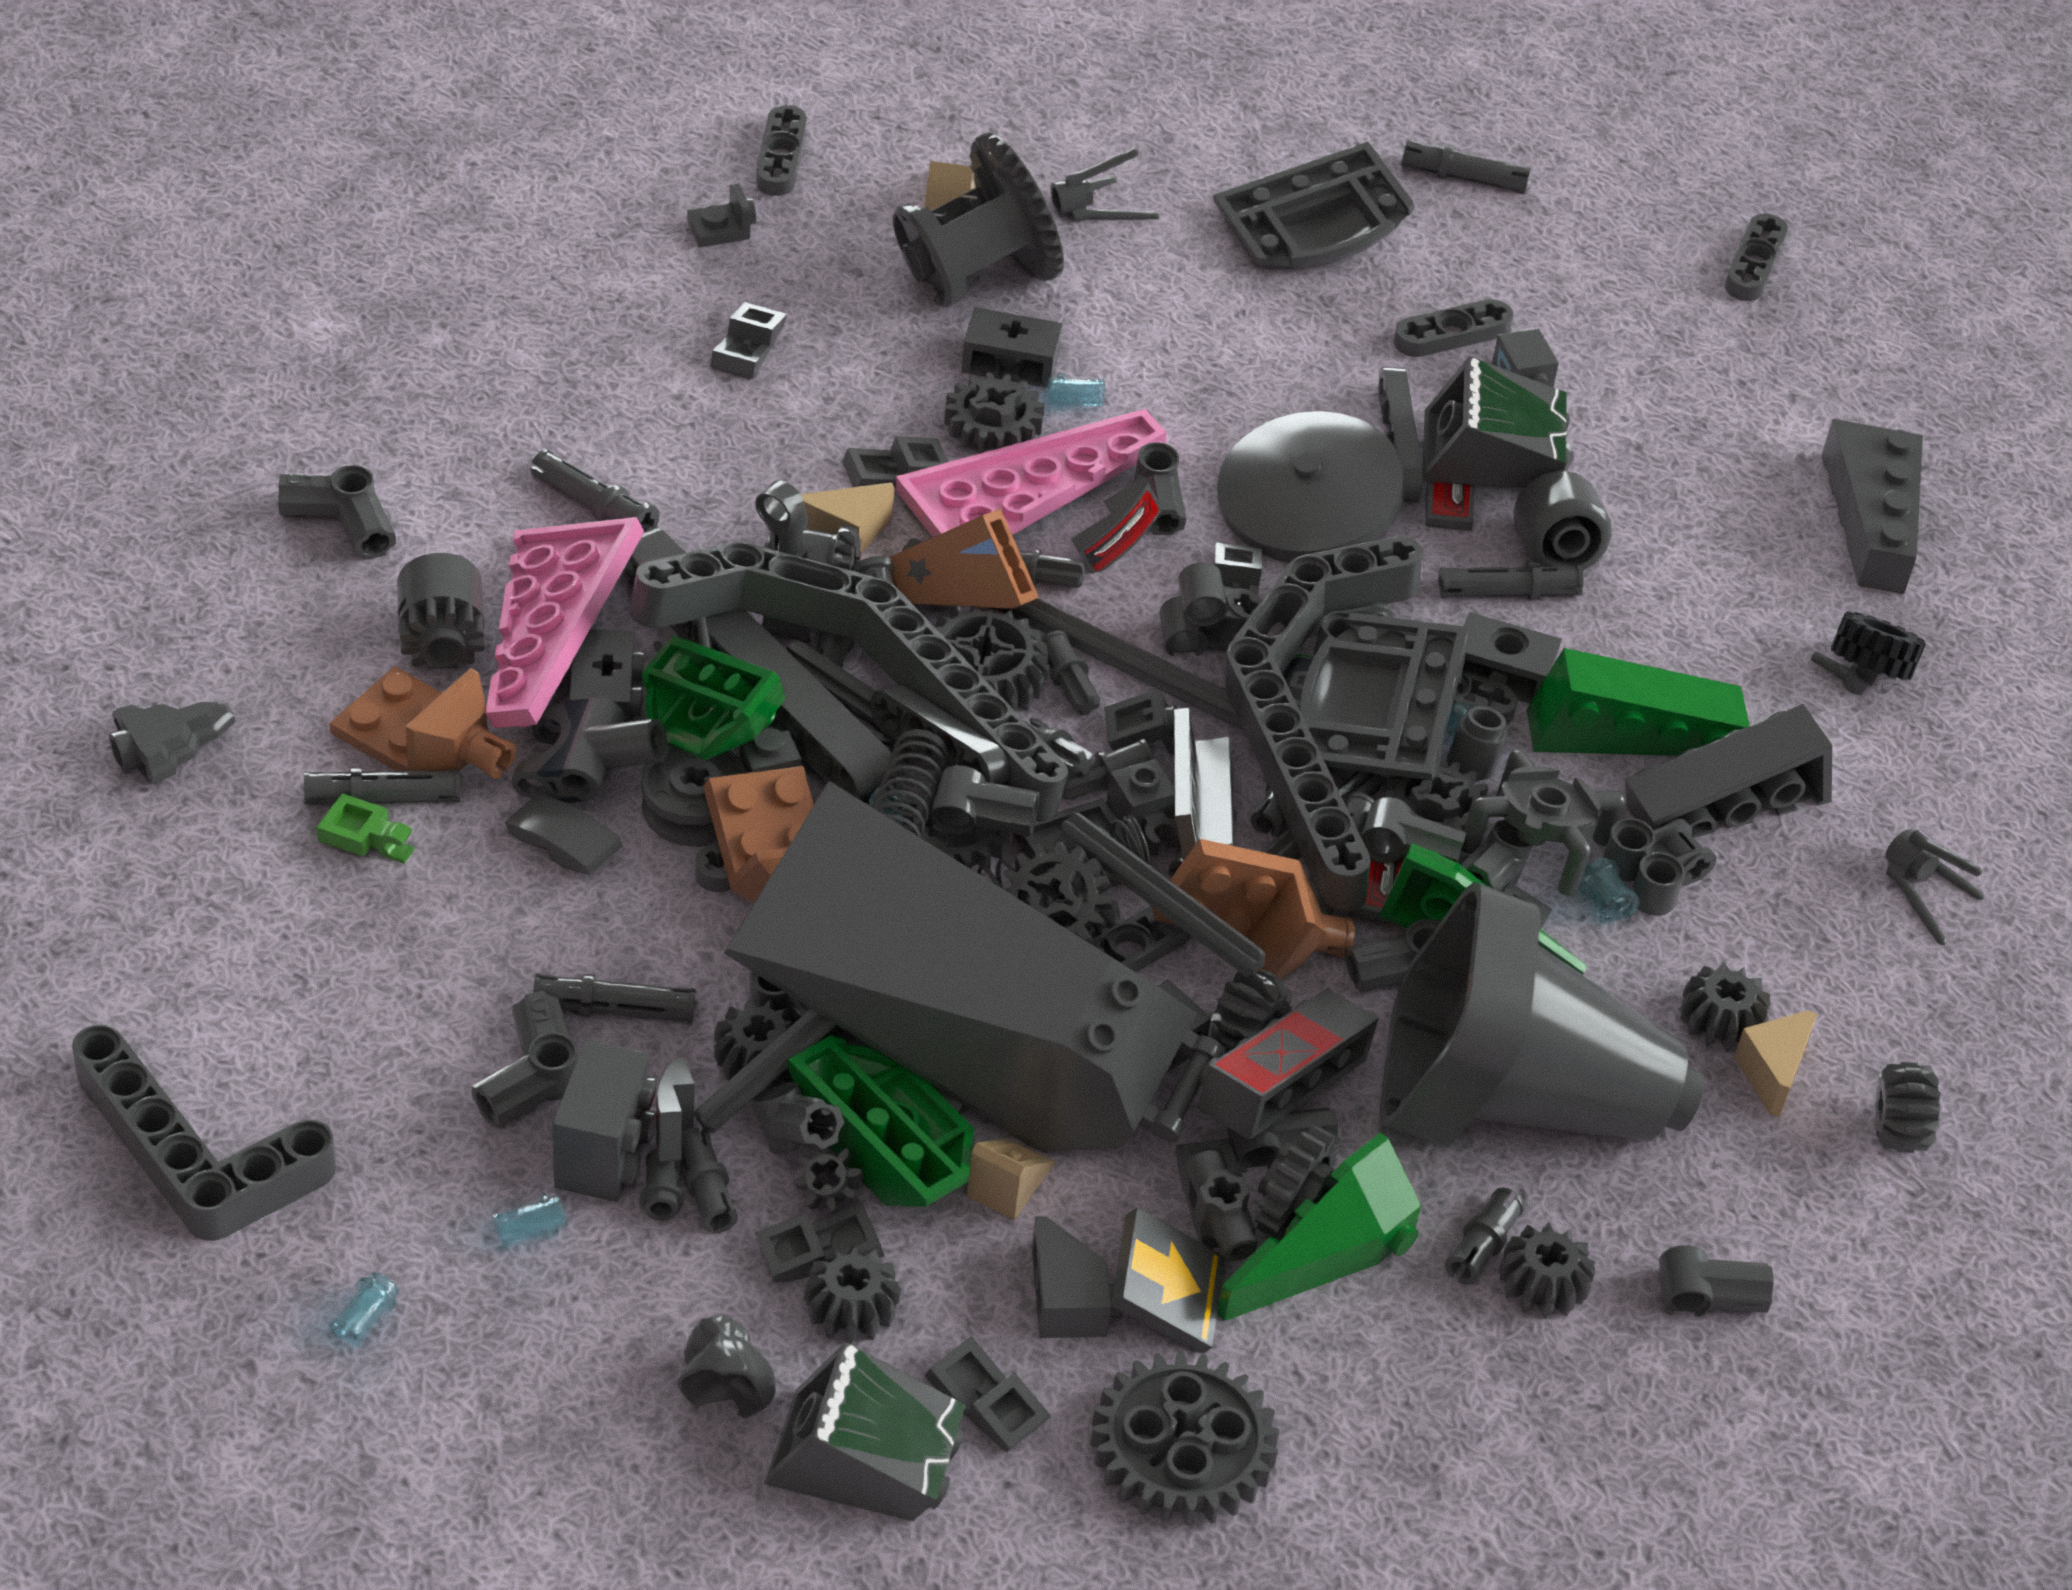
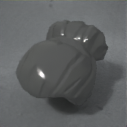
[677,1315,776,1419]

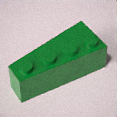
[1526,648,1750,756]

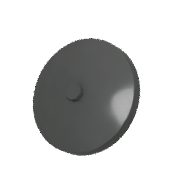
[1217,411,1404,563]

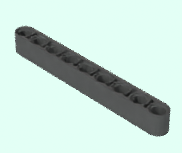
[624,527,899,801]

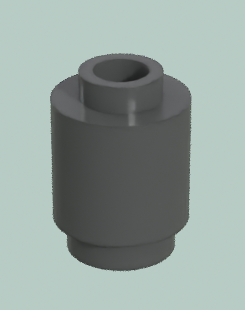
[1446,706,1507,782]

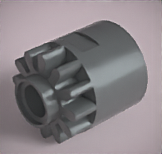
[397,553,485,669]

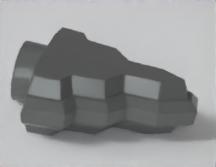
[109,702,235,784]

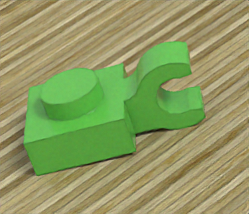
[316,793,414,864]

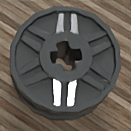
[641,746,748,847]

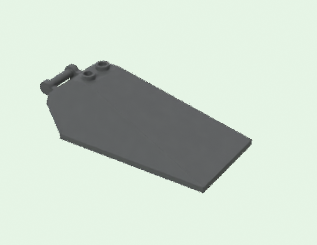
[724,781,1224,1154]

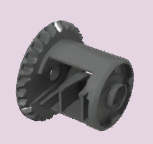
[893,132,1064,307]

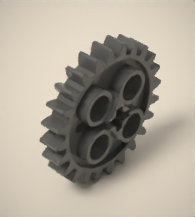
[1090,1351,1279,1526]

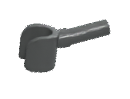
[1811,651,1878,695]

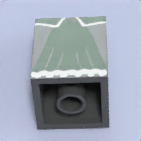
[1422,356,1570,488]
[764,1342,965,1521]

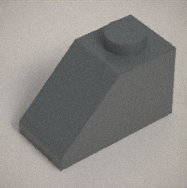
[1031,1216,1119,1338]

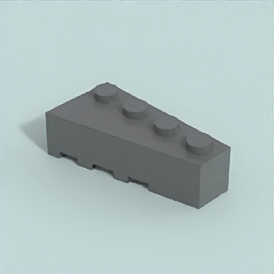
[1821,419,1923,594]
[1625,704,1833,838]

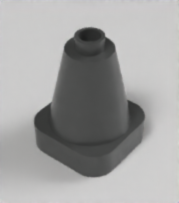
[1379,882,1704,1148]

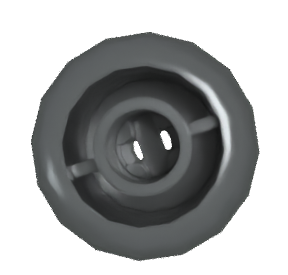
[1513,470,1612,570]

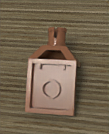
[329,666,516,779]
[703,766,814,903]
[1152,839,1355,980]

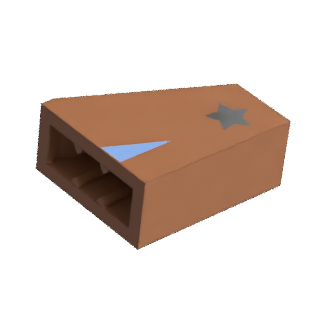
[888,509,1039,609]

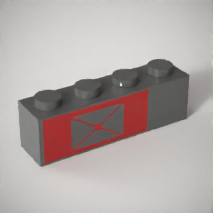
[1197,988,1379,1140]

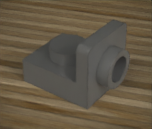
[687,183,756,248]
[1104,689,1178,755]

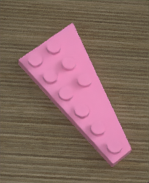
[896,409,1166,537]
[485,517,644,728]

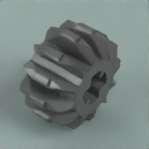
[1680,961,1771,1052]
[1211,969,1293,1052]
[714,998,795,1089]
[1875,1061,1941,1153]
[1499,1222,1595,1319]
[804,1244,901,1344]

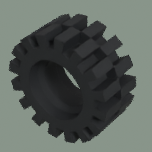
[1830,611,1926,680]

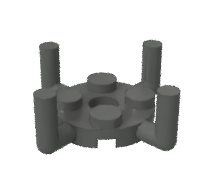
[1461,750,1625,897]

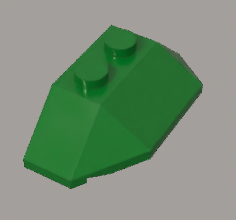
[642,635,786,760]
[788,1035,974,1207]

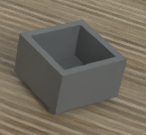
[553,1039,657,1202]

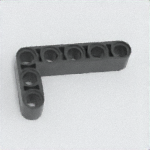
[72,1025,336,1241]

